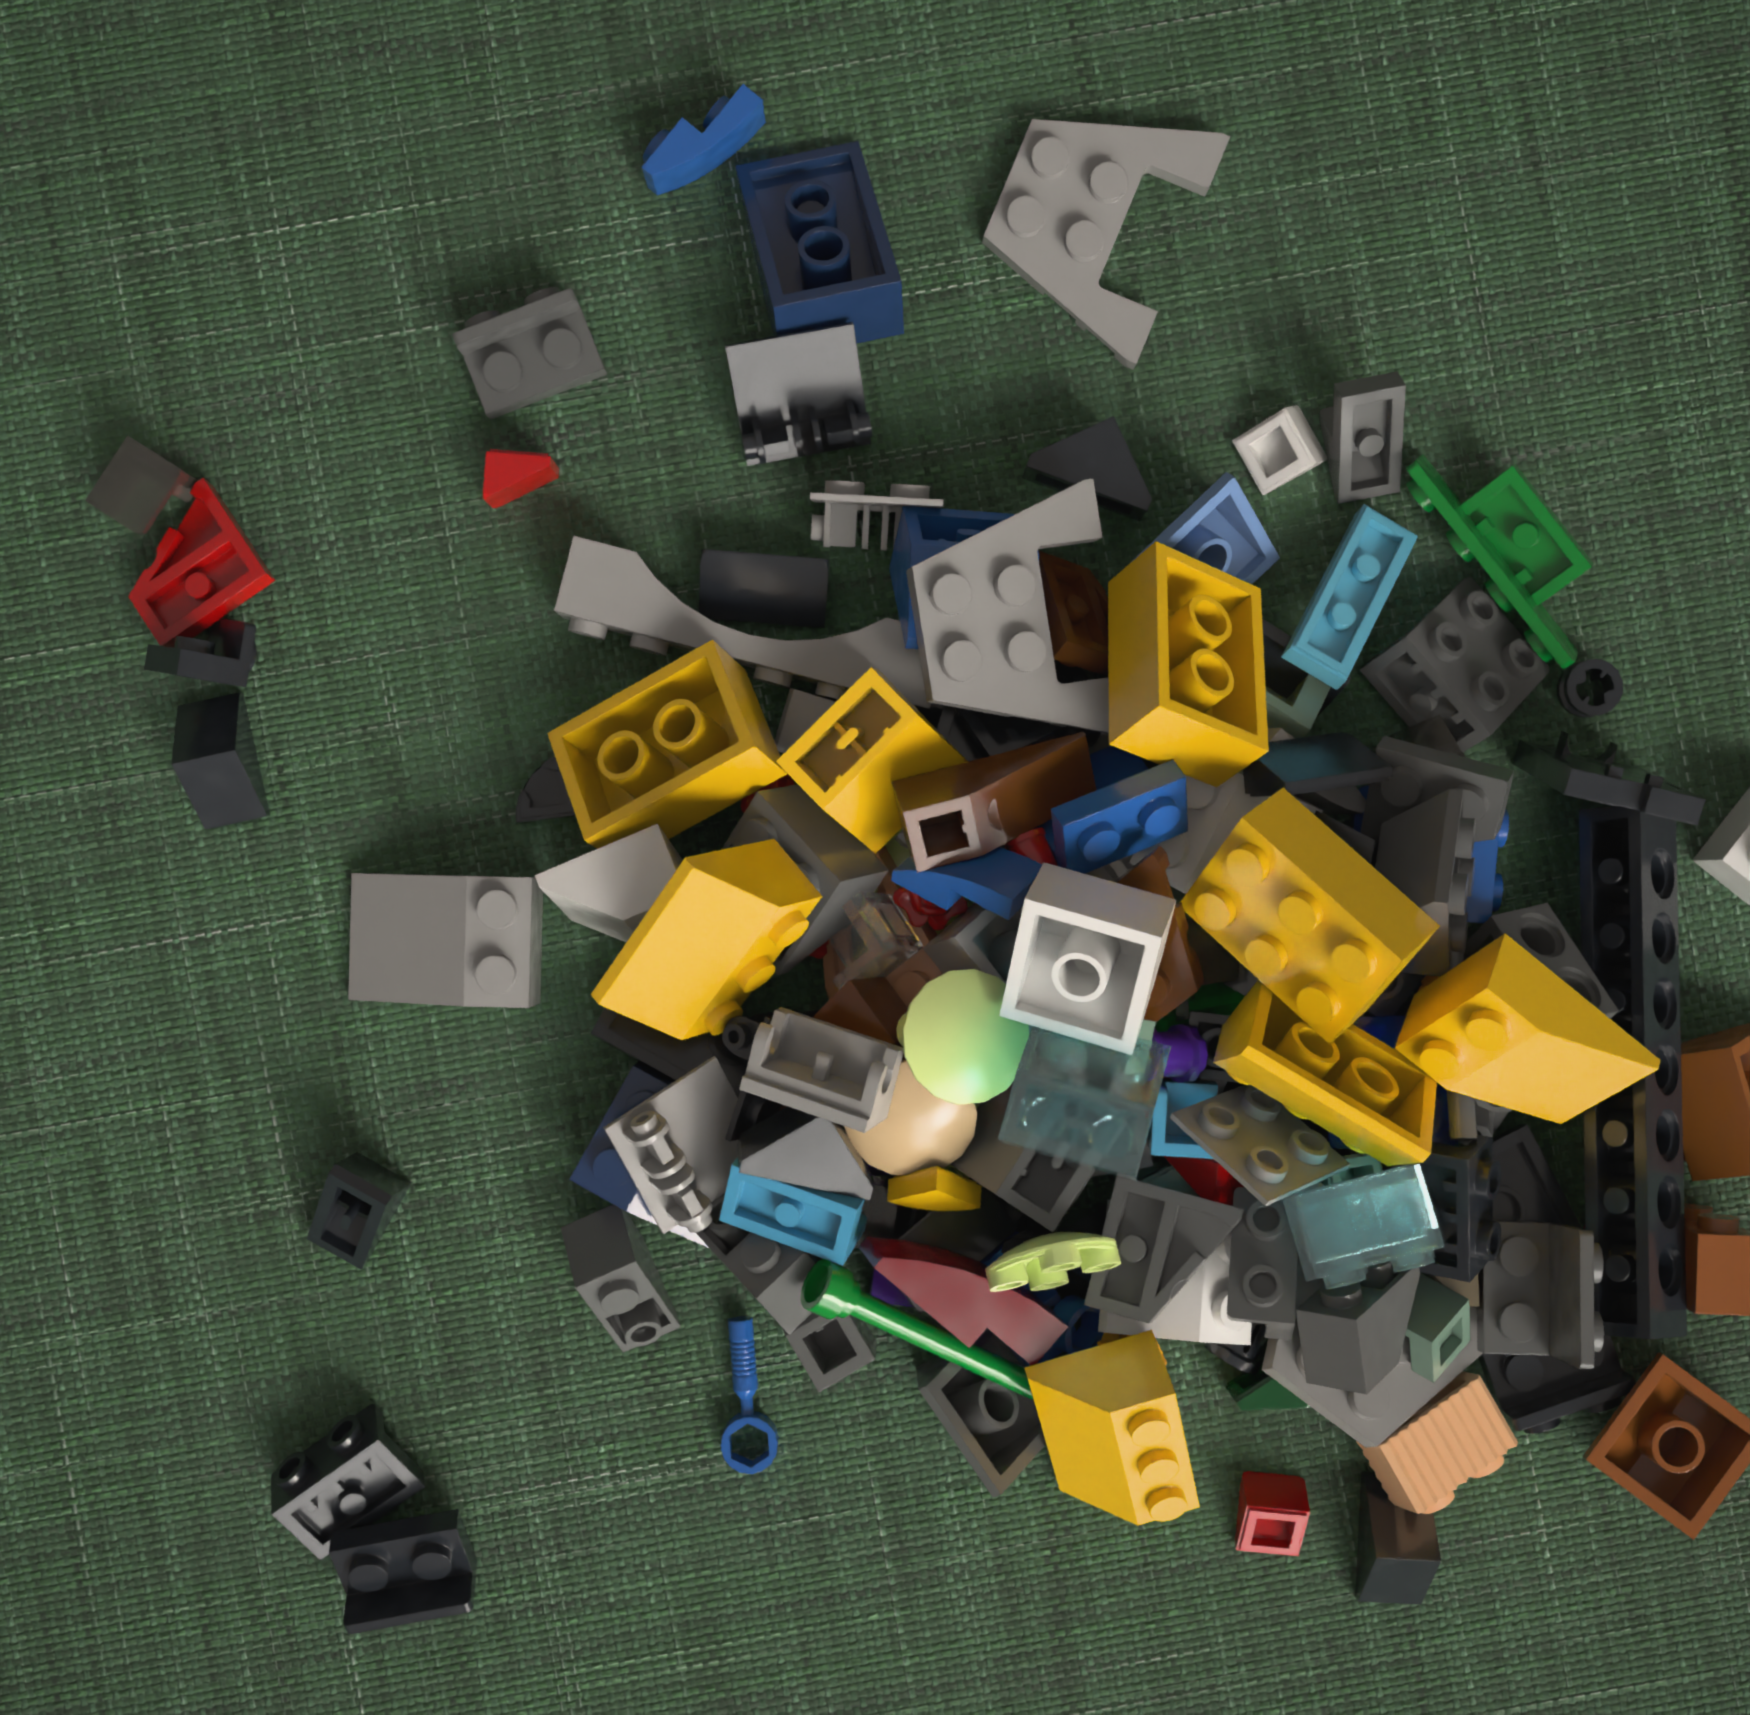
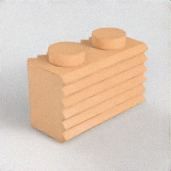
[1356,1371,1518,1514]

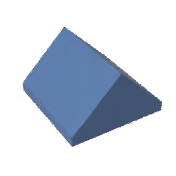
[1134,472,1280,584]

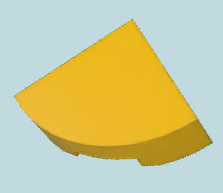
[887,1166,981,1211]

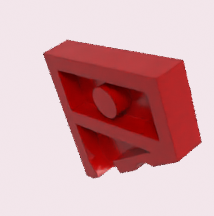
[128,478,275,648]

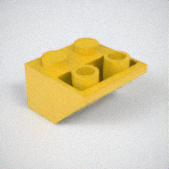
[776,667,969,854]

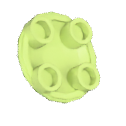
[896,969,1030,1105]
[985,1232,1121,1292]

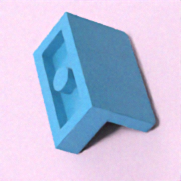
[719,1157,868,1266]

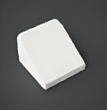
[1232,405,1327,495]

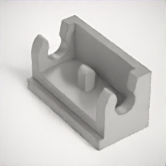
[739,1007,904,1133]

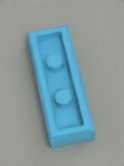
[1281,504,1418,690]

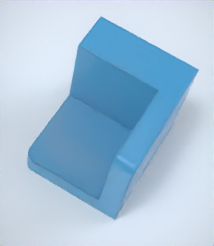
[1148,1078,1218,1159]

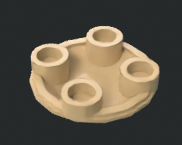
[844,1060,977,1176]

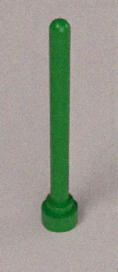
[800,1259,1034,1401]

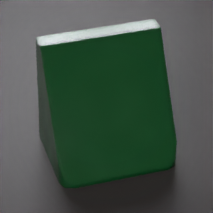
[1226,1359,1311,1411]

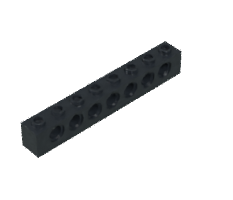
[1579,806,1687,1339]

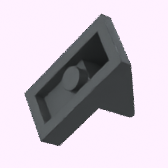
[1320,371,1406,504]

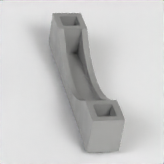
[554,536,931,714]

